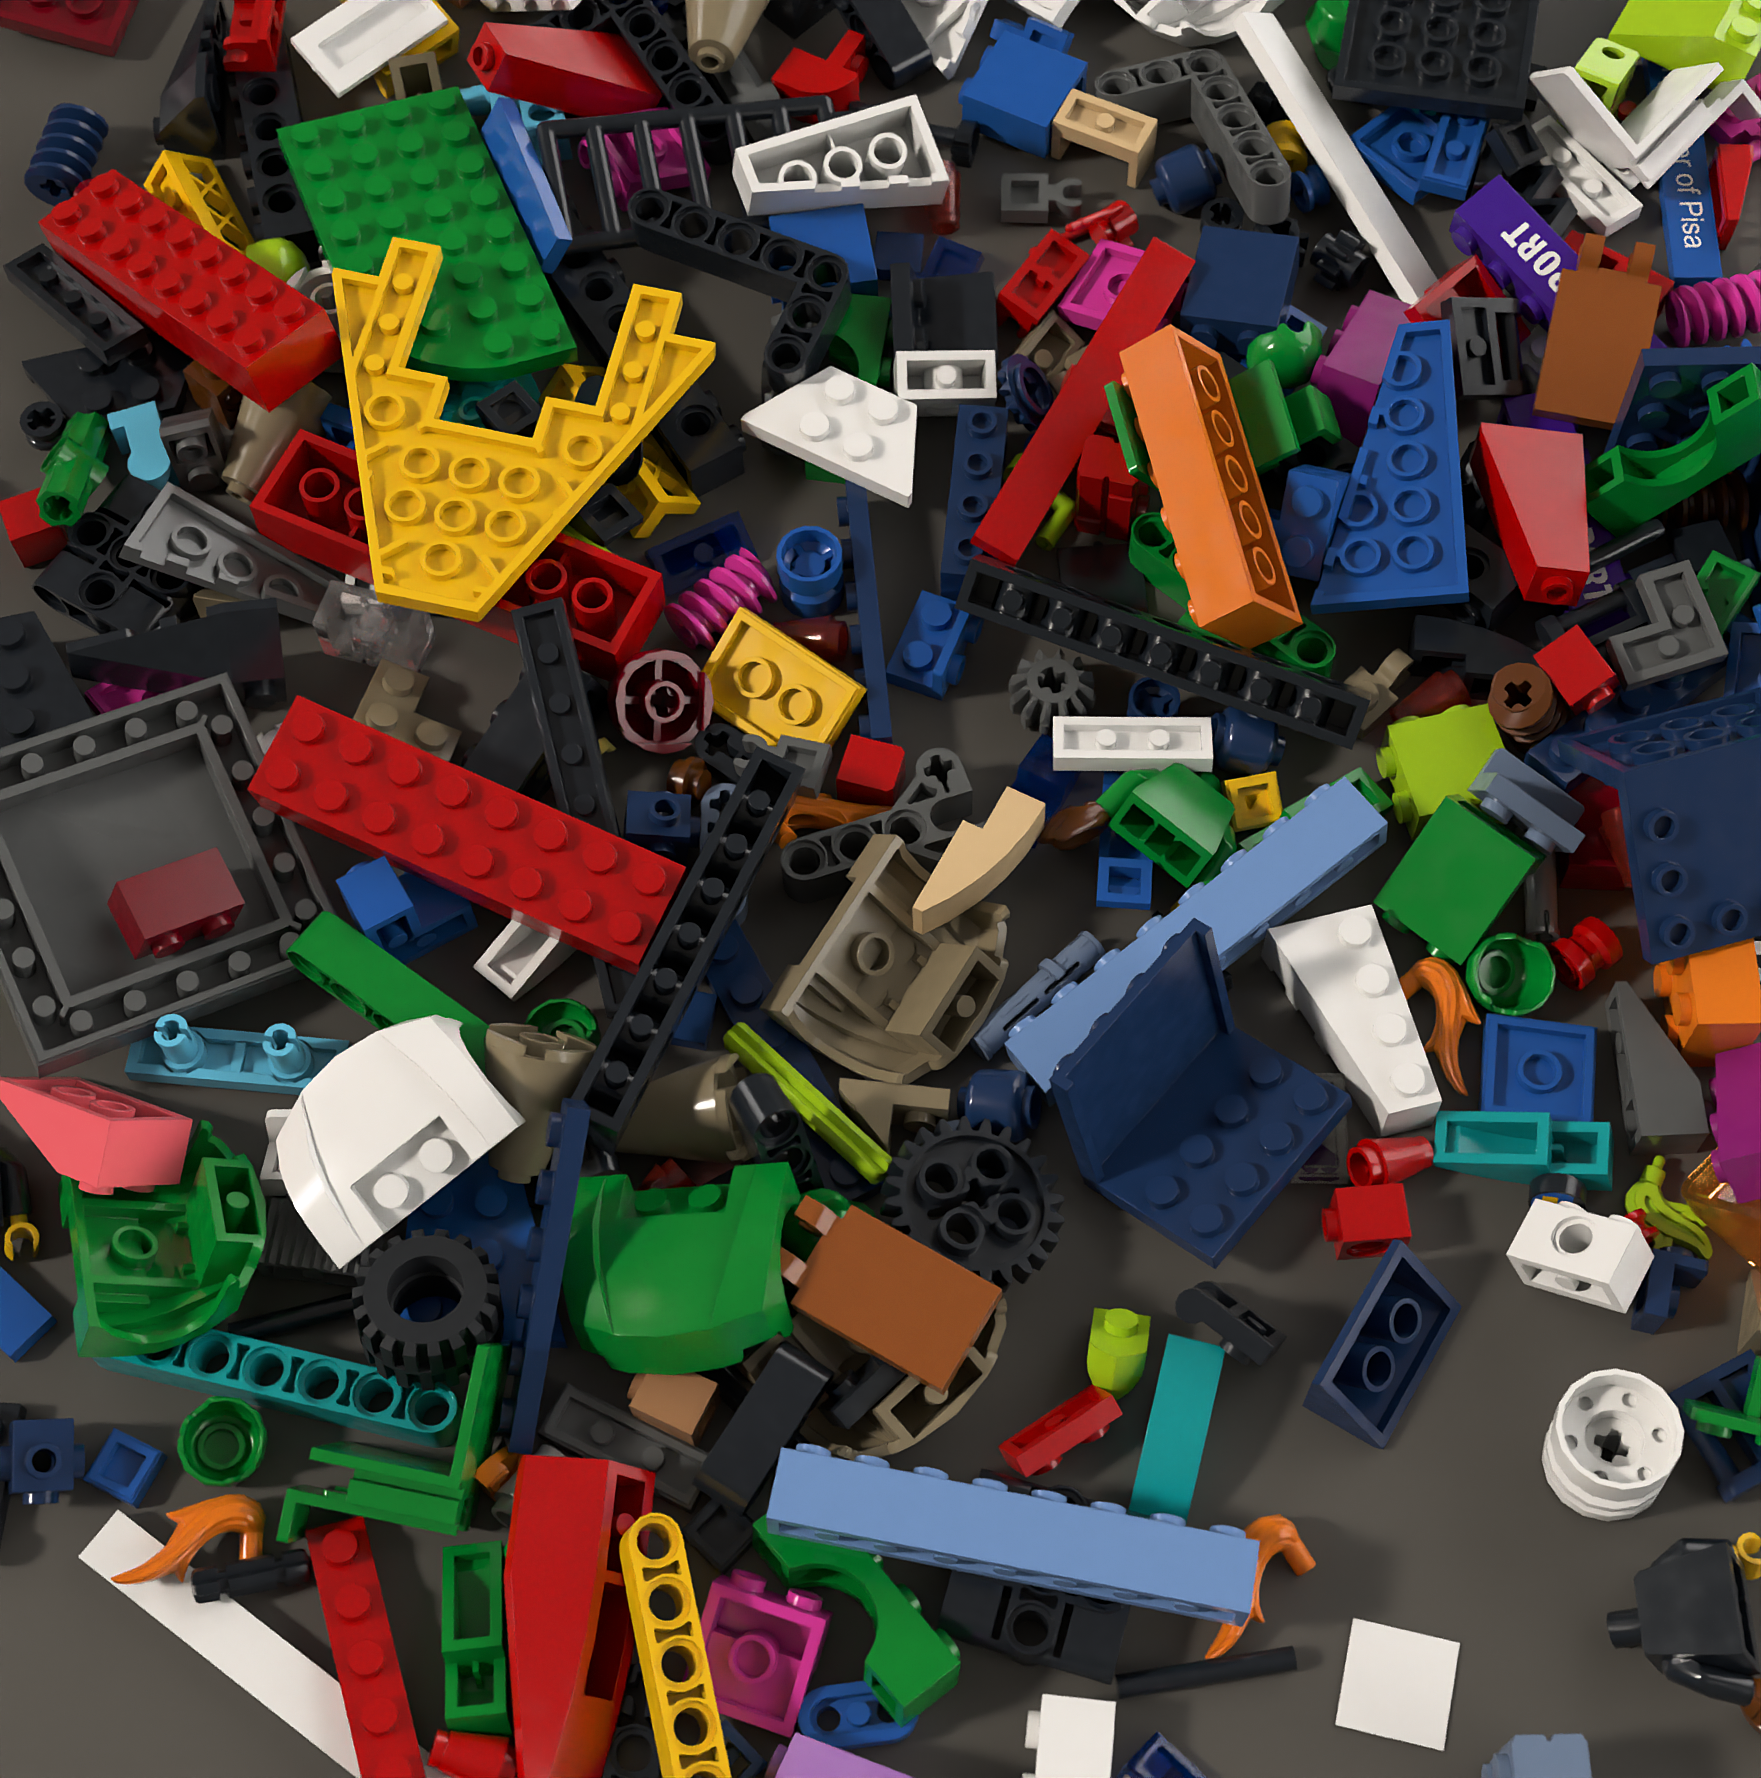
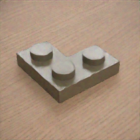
[353,659,462,762]

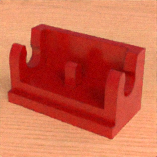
[223,0,287,72]
[996,228,1091,338]

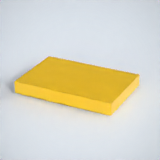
[701,607,867,749]

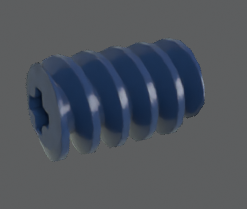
[24,103,109,206]

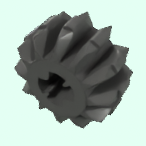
[1009,648,1096,738]

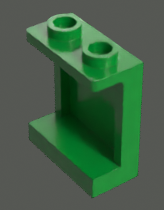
[1373,794,1547,965]

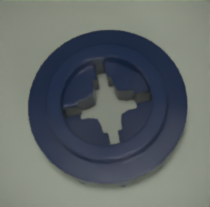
[997,354,1054,432]

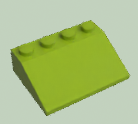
[1607,0,1761,90]

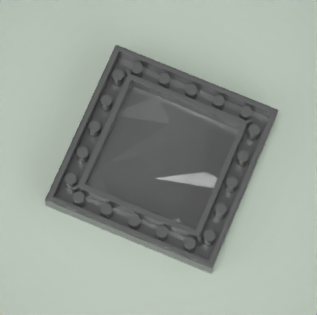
[0,672,338,1079]

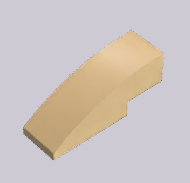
[913,786,1046,935]

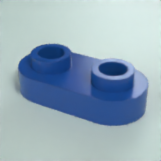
[798,1681,919,1750]

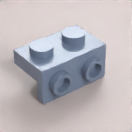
[1467,748,1586,855]

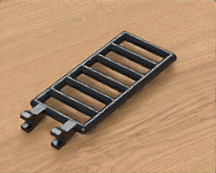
[536,95,884,254]

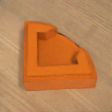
[474,1446,528,1502]

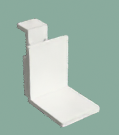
[1528,62,1761,190]

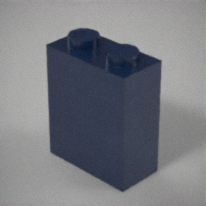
[1180,225,1300,356]

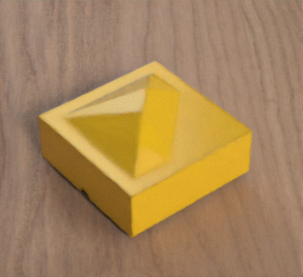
[1221,771,1283,832]

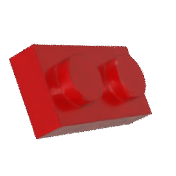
[997,1384,1123,1478]

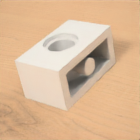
[892,350,997,417]
[1506,1199,1655,1314]

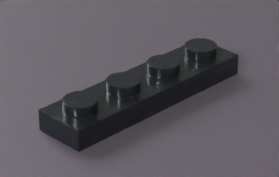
[3,243,149,366]

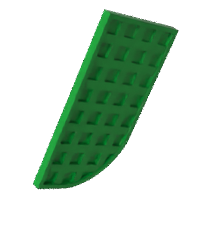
[276,86,578,382]

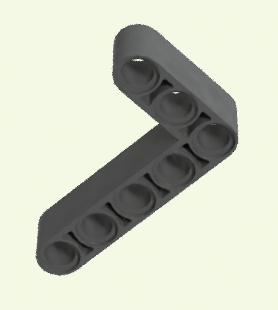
[1095,49,1291,225]

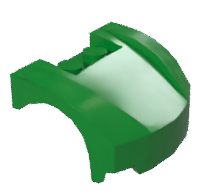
[58,1120,266,1357]
[562,1162,800,1375]

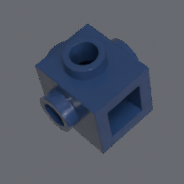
[623,790,700,867]
[0,1418,85,1505]

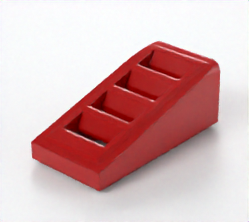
[1708,144,1754,250]

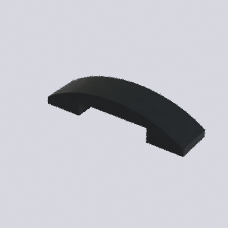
[475,380,644,548]

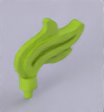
[1624,1155,1713,1261]

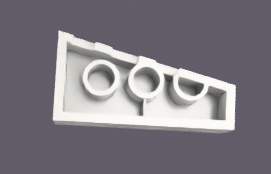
[732,94,950,216]
[1261,904,1442,1138]

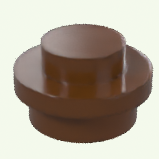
[666,756,712,809]

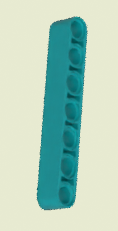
[91,1329,463,1448]

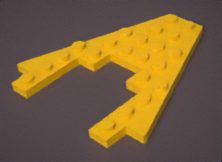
[332,237,716,623]

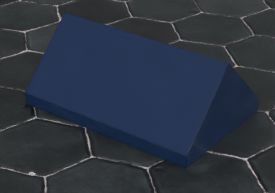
[1302,1239,1462,1450]

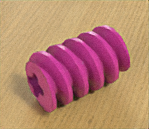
[1665,270,1761,348]
[664,547,778,651]

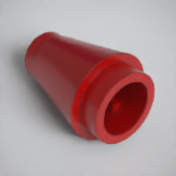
[1346,1136,1434,1187]
[426,1729,517,1778]

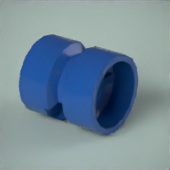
[776,526,844,619]

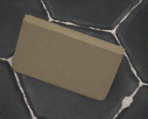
[996,309,1086,395]

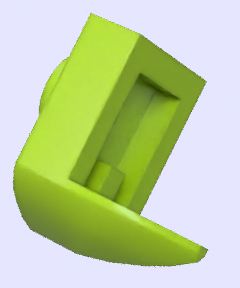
[1087,1307,1151,1401]

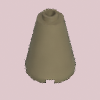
[685,0,770,73]
[221,381,341,505]
[484,1023,596,1184]
[615,1053,750,1165]

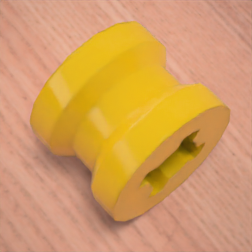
[1266,120,1308,173]

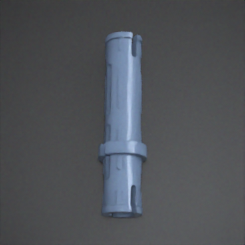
[968,931,1106,1061]

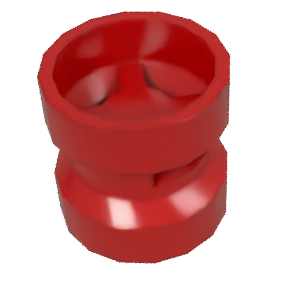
[1547,916,1623,991]

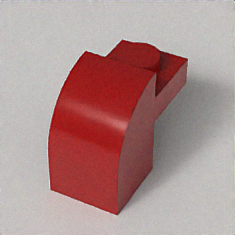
[771,29,869,124]

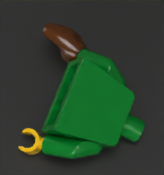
[1037,762,1237,913]

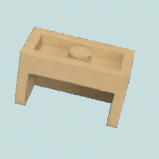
[1051,88,1158,189]

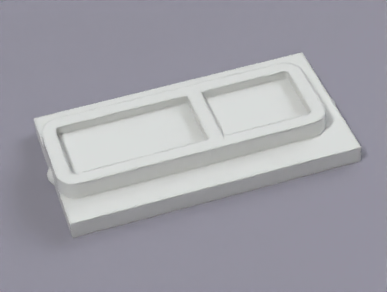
[291,0,448,98]

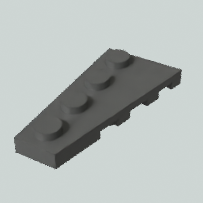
[119,482,345,628]

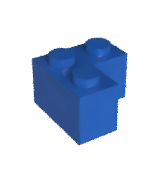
[1268,464,1351,582]
[336,855,479,965]

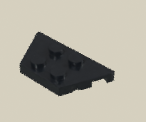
[22,332,194,434]

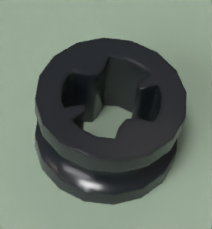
[1200,197,1244,233]
[19,401,67,451]

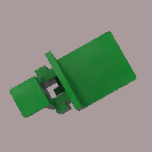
[1104,359,1343,491]
[276,1342,510,1543]

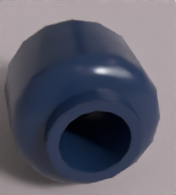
[1149,144,1223,215]
[1211,706,1286,777]
[957,1069,1042,1142]

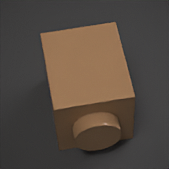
[627,1372,722,1447]

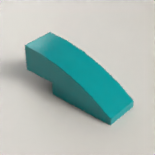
[1433,1111,1614,1191]
[1129,1334,1225,1523]

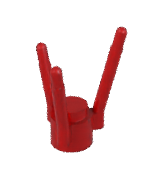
[1029,200,1139,255]

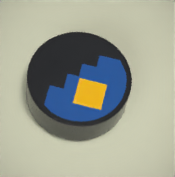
[1528,1173,1587,1210]

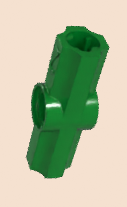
[36,412,112,527]

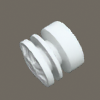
[1542,1369,1684,1521]

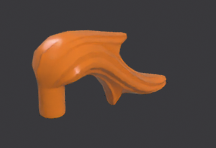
[774,793,892,849]
[1399,956,1481,1096]
[110,1494,266,1585]
[1205,1514,1316,1659]

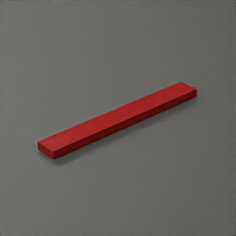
[970,236,1196,566]

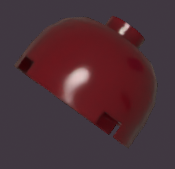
[606,648,714,754]

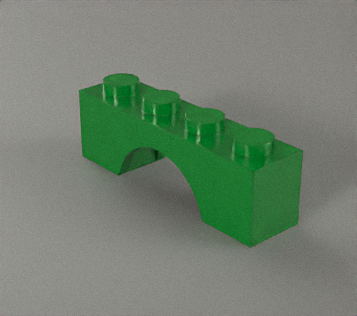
[805,294,894,484]
[1584,362,1761,537]
[752,1513,961,1728]

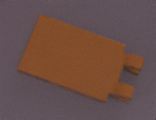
[1532,233,1662,430]
[780,1195,1003,1395]

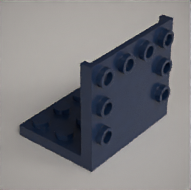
[1603,346,1761,618]
[1557,687,1761,965]
[1049,918,1352,1269]

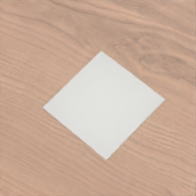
[1335,1618,1460,1751]

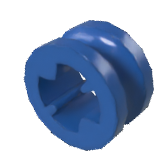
[1291,164,1331,213]

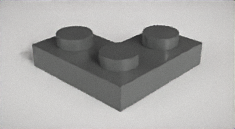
[1605,560,1729,692]

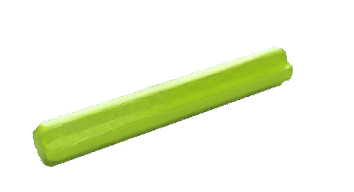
[723,1022,892,1185]

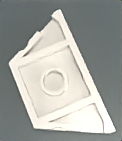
[901,0,988,80]
[741,366,917,508]

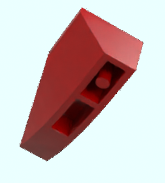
[504,1455,656,1778]

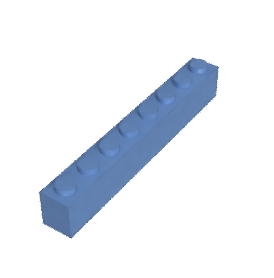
[1004,776,1388,1107]
[766,1444,1260,1627]

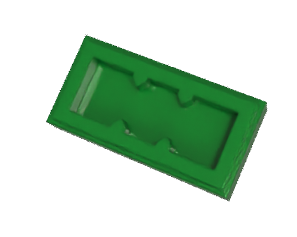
[1696,550,1760,639]

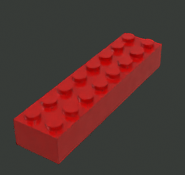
[38,168,343,413]
[249,429,666,681]
[247,695,689,975]

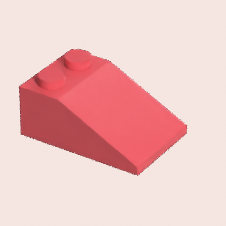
[0,1077,193,1195]

